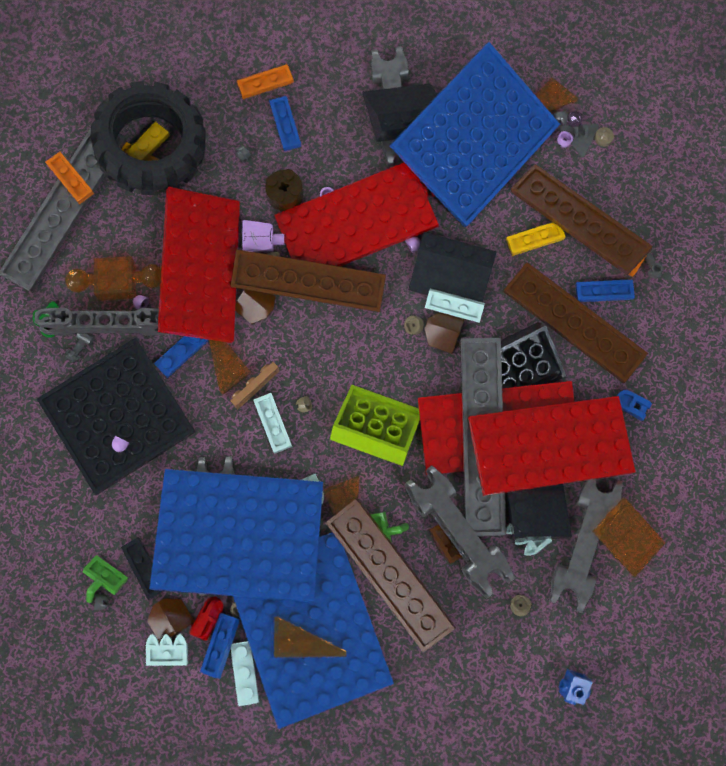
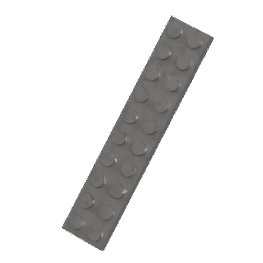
[0,128,127,292]
[461,338,506,536]

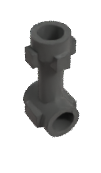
[645,247,664,279]
[65,333,95,363]

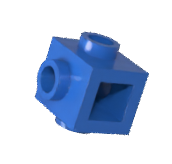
[559,669,593,705]

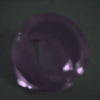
[567,111,582,127]

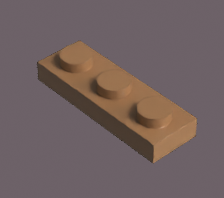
[231,362,280,410]

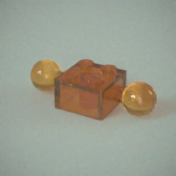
[65,256,162,301]

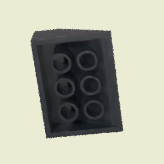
[362,84,438,142]
[408,232,497,302]
[501,322,567,389]
[505,484,572,543]

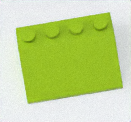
[330,385,420,466]

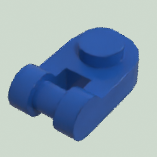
[617,390,652,421]

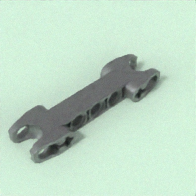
[371,46,409,167]
[34,308,167,336]
[404,466,515,599]
[549,479,623,613]

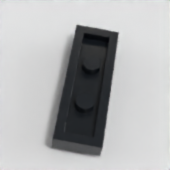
[121,537,164,600]

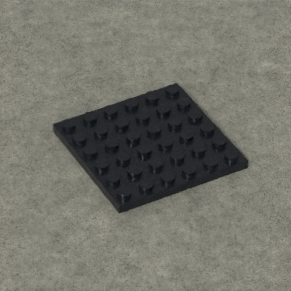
[37,337,196,495]

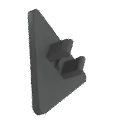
[559,124,599,157]

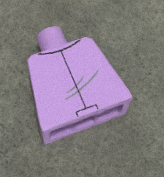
[242,220,285,254]

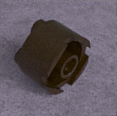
[265,169,304,212]

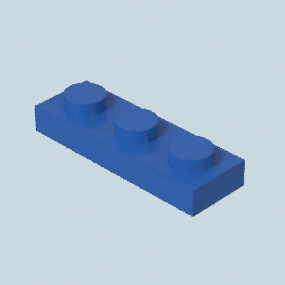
[269,96,301,151]
[575,280,635,302]
[154,336,209,378]
[200,613,240,679]

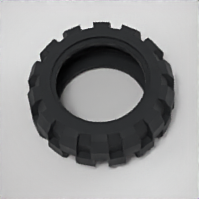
[90,81,206,195]

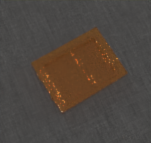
[592,497,665,577]

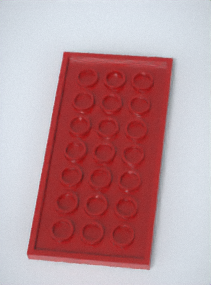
[274,163,439,267]
[158,187,240,343]
[417,381,574,475]
[468,396,636,496]

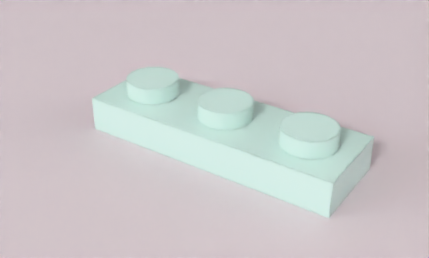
[425,288,485,323]
[253,393,292,454]
[231,641,259,706]

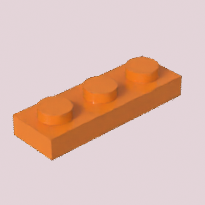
[237,64,294,99]
[45,152,94,205]

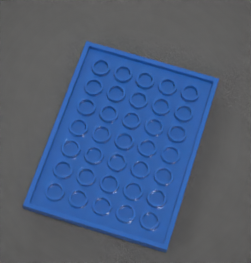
[390,42,560,227]
[150,469,323,602]
[233,532,394,729]

